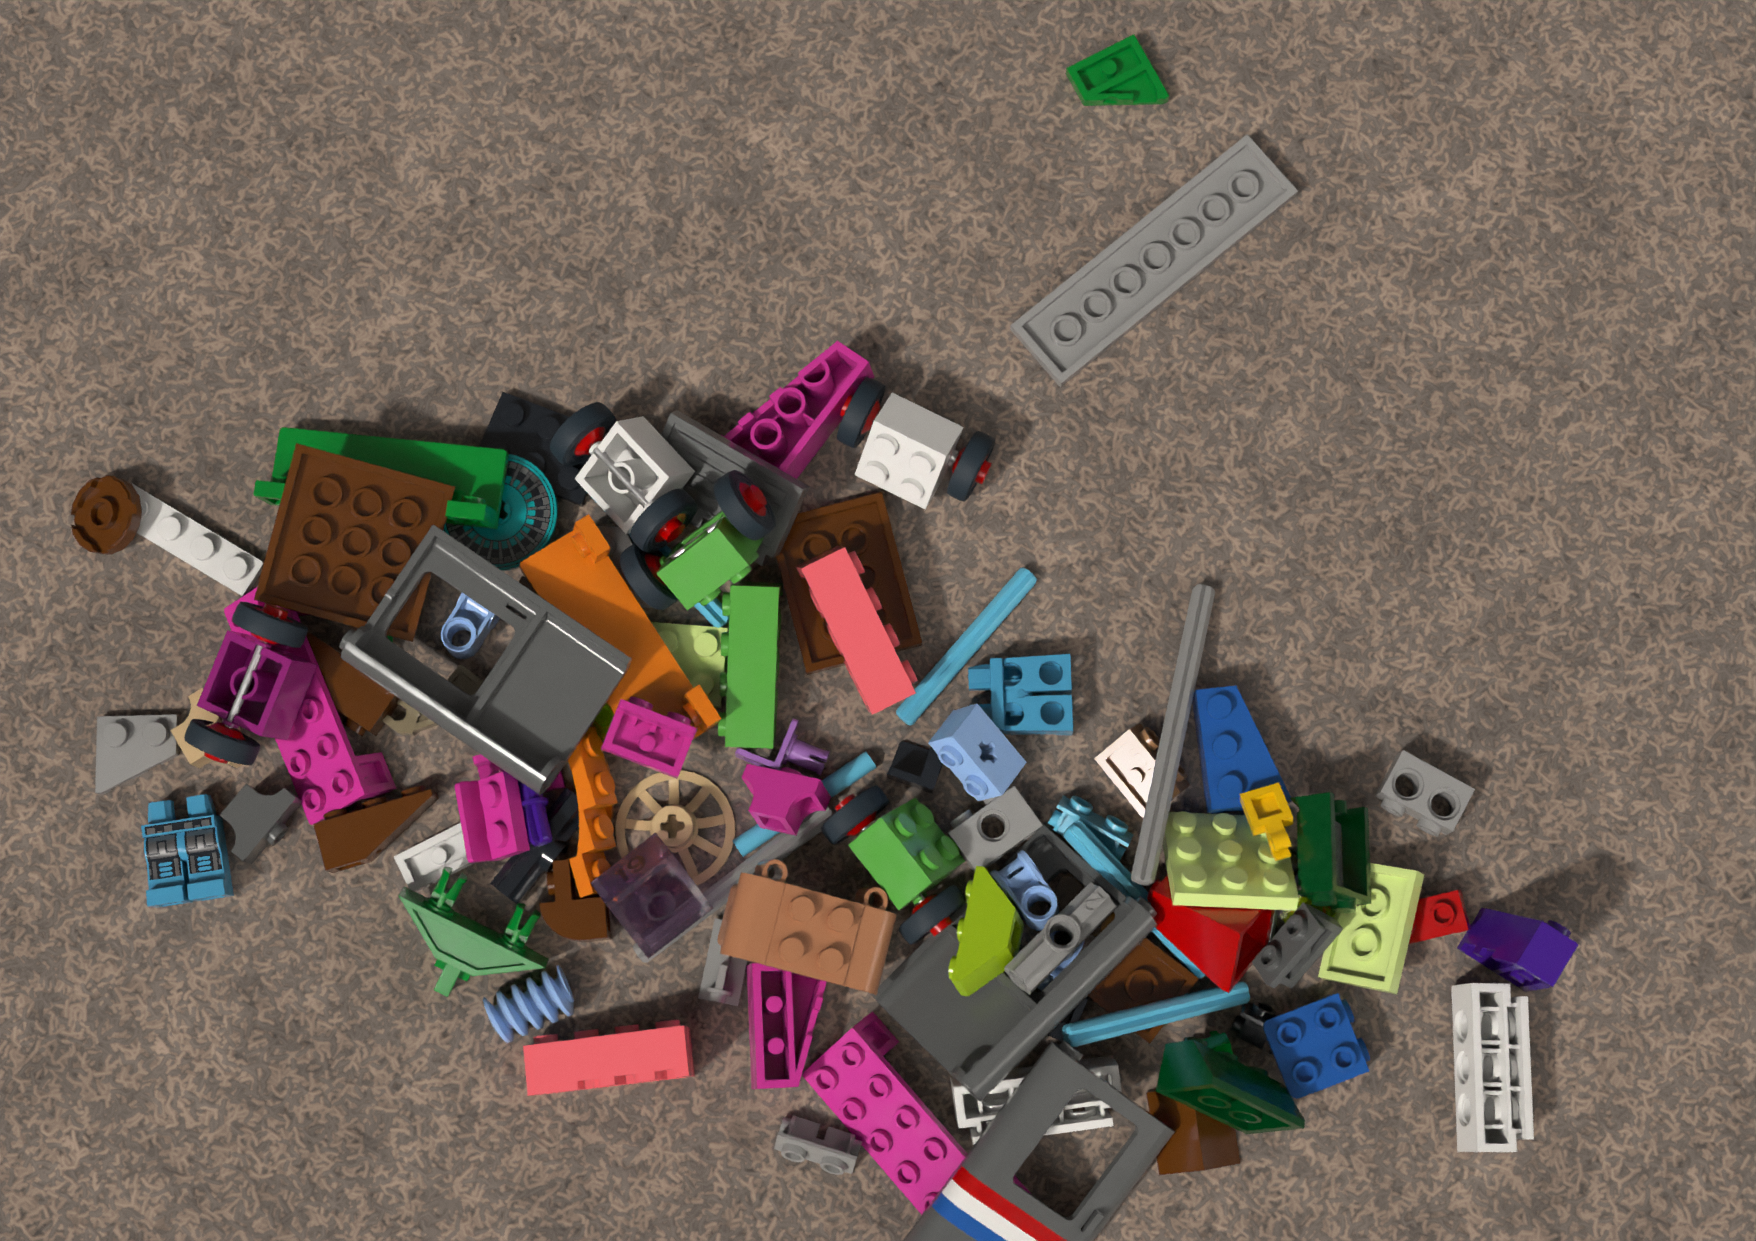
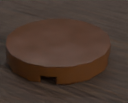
[71,476,142,555]

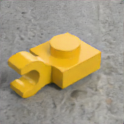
[1240,782,1293,861]

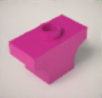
[742,764,831,836]

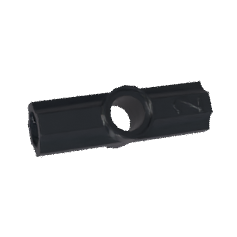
[490,788,579,904]

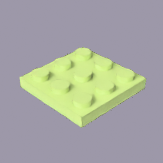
[1163,811,1299,911]

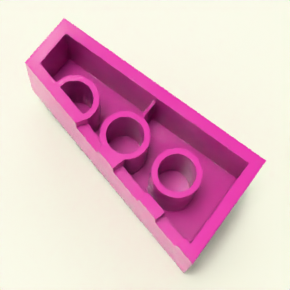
[721,340,875,479]

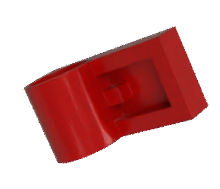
[1409,890,1471,944]

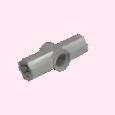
[1004,882,1116,994]

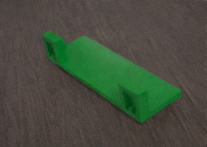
[253,427,509,529]

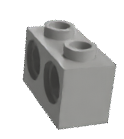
[1375,750,1475,837]

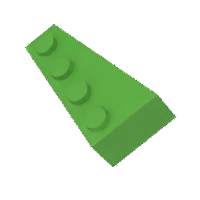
[718,581,783,749]

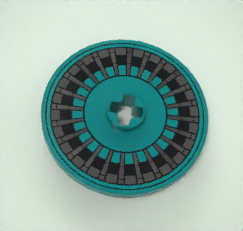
[443,454,558,572]

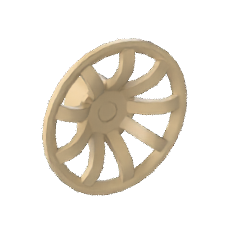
[615,770,735,890]

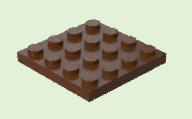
[254,443,455,642]

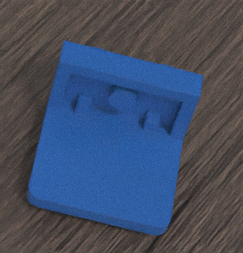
[1263,993,1370,1099]

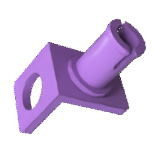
[735,718,830,775]

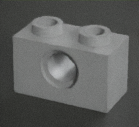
[948,786,1043,873]

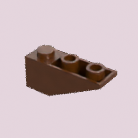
[314,786,439,873]

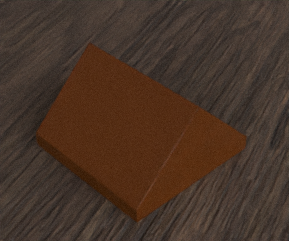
[1146,1091,1241,1175]

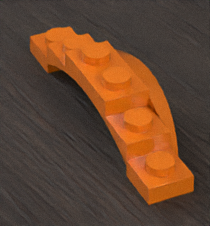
[568,727,618,898]

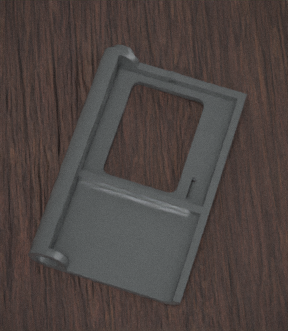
[339,525,632,795]

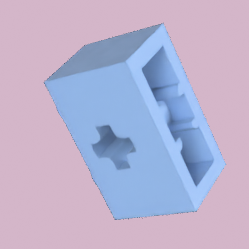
[928,704,1027,801]

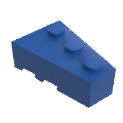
[1192,685,1292,814]

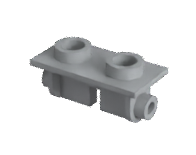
[698,918,747,1006]
[774,1115,862,1175]

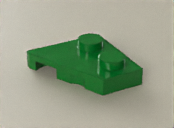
[1065,34,1169,106]

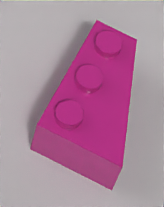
[747,963,827,1089]

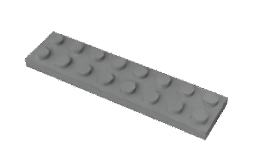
[1010,134,1298,387]

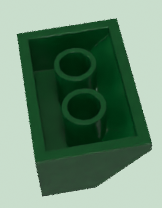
[1156,1037,1305,1134]

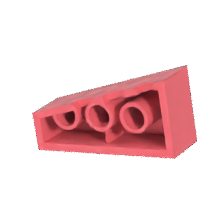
[795,546,918,715]
[523,1020,695,1096]

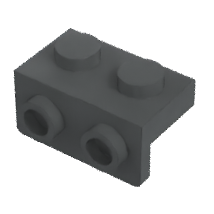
[1252,902,1343,989]

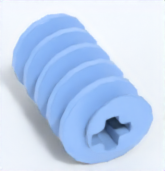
[483,965,574,1043]

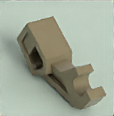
[382,664,484,736]

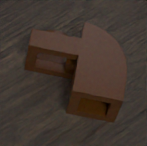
[539,859,611,942]

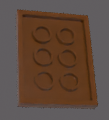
[776,492,922,675]

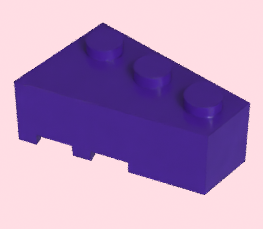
[1457,907,1579,992]

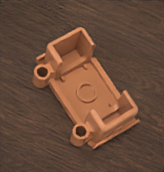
[717,859,897,995]

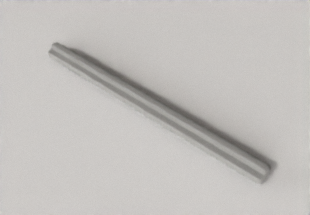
[1131,584,1215,886]

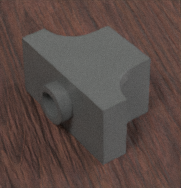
[220,784,302,864]

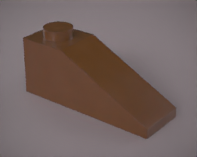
[306,632,399,737]

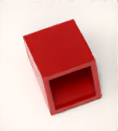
[1147,875,1275,993]

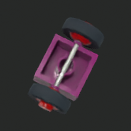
[184,602,317,765]

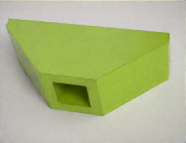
[949,866,1024,996]

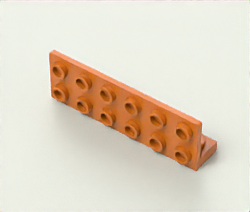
[519,514,722,740]

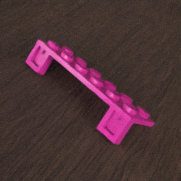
[224,587,397,825]
[802,1011,1032,1215]

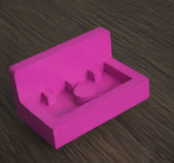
[601,697,697,779]

